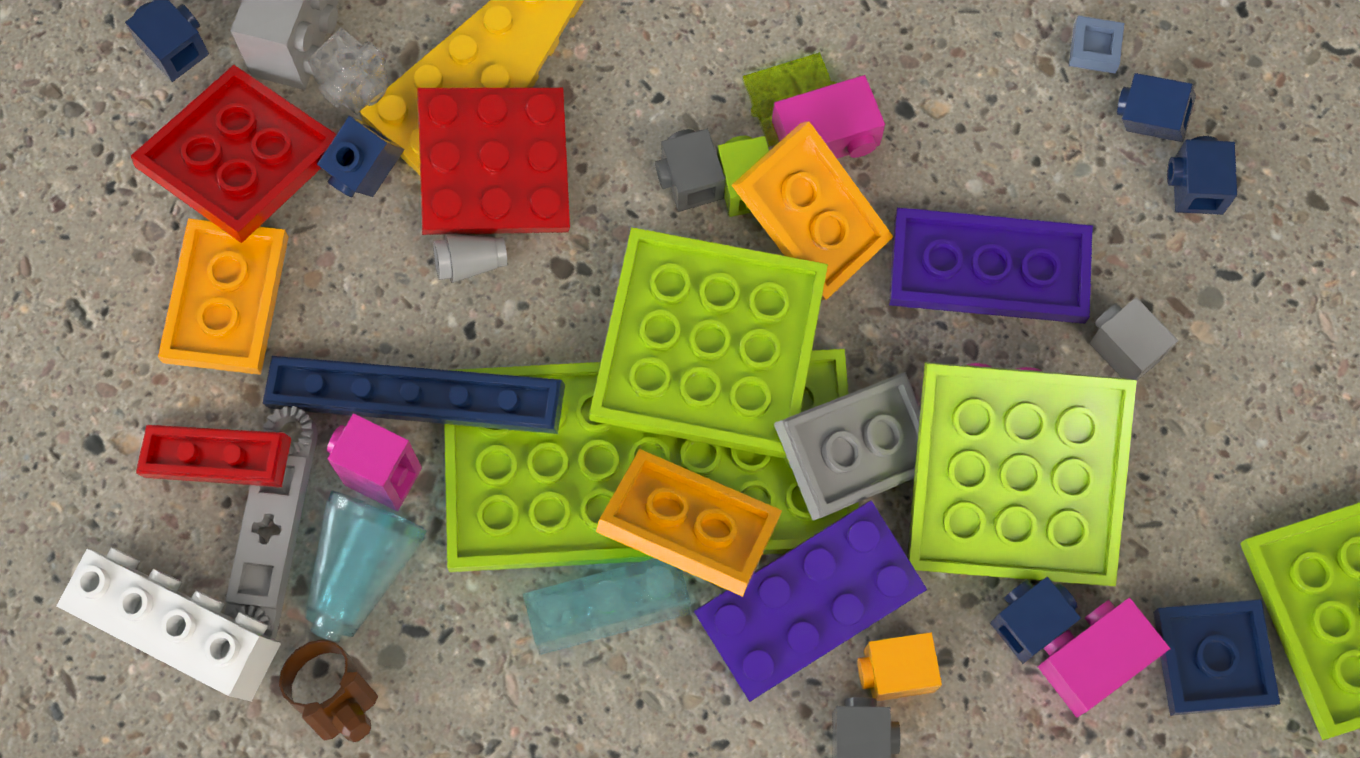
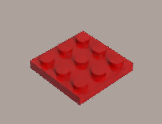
[130,65,337,243]
[417,87,570,235]

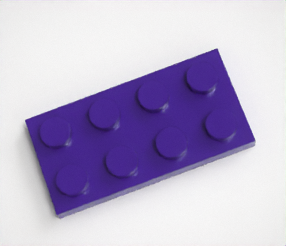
[889,207,1093,324]
[694,500,927,702]

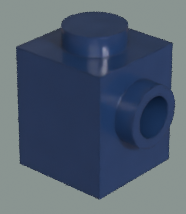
[125,0,209,82]
[1117,73,1196,143]
[317,116,405,197]
[1167,136,1237,215]
[990,576,1081,664]

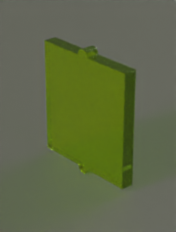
[742,52,837,147]

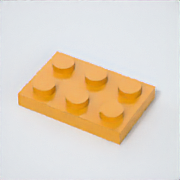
[731,121,894,300]
[158,218,289,375]
[596,449,782,597]

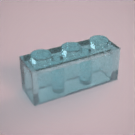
[523,558,691,655]

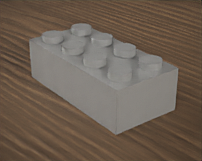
[230,0,339,90]

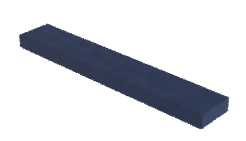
[262,356,565,434]

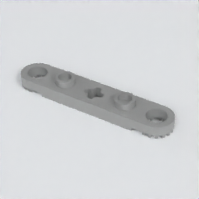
[225,406,318,640]

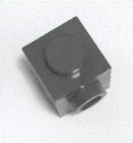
[655,128,726,212]
[832,697,900,758]

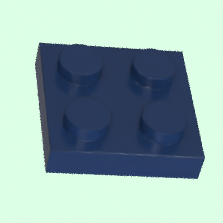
[1153,599,1280,716]

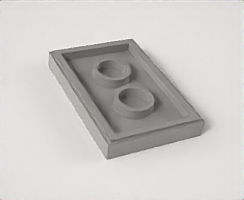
[774,372,921,520]

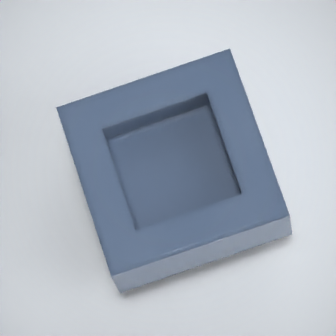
[1069,16,1125,73]

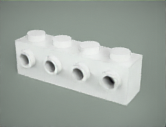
[57,547,281,702]

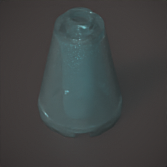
[305,490,427,643]

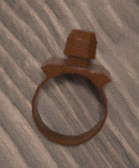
[279,639,378,742]

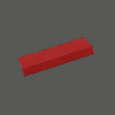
[136,425,292,487]

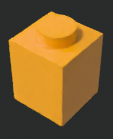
[857,632,942,701]

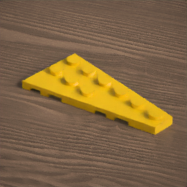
[360,0,584,175]

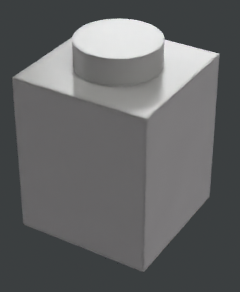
[1089,297,1179,381]

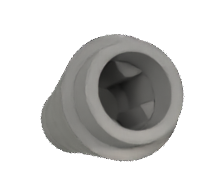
[433,234,507,283]

